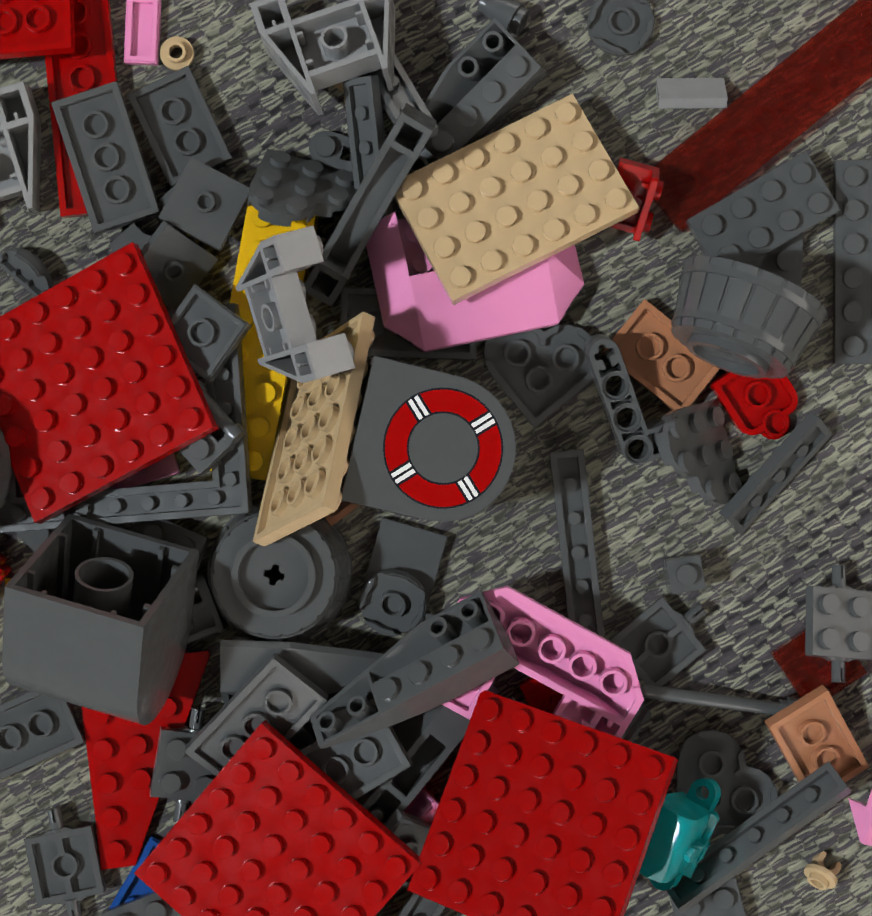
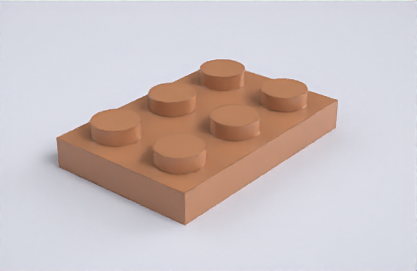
[601,299,720,410]
[764,685,869,783]

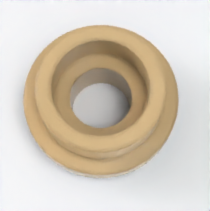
[160,36,194,71]

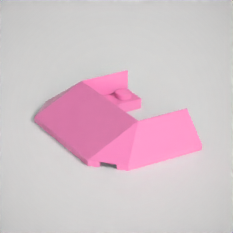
[366,211,584,353]
[441,585,644,738]

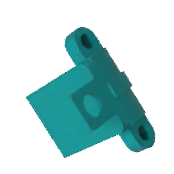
[639,778,721,891]

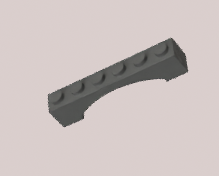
[304,103,437,307]

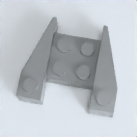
[250,0,396,116]
[0,81,41,213]
[236,226,355,383]

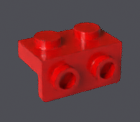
[610,157,664,242]

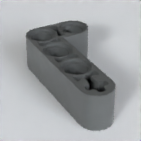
[584,334,665,465]

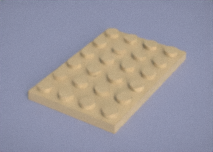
[394,93,639,305]
[253,311,375,547]

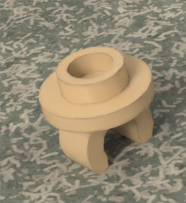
[804,851,841,890]

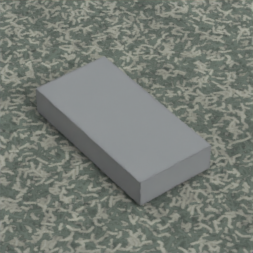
[656,78,728,109]

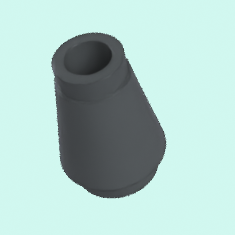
[477,0,530,35]

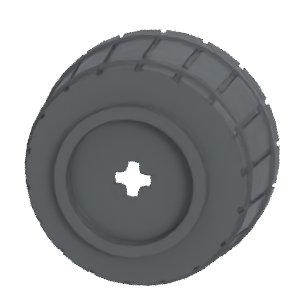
[671,255,827,378]
[207,502,353,642]

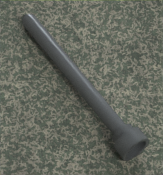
[641,684,800,715]

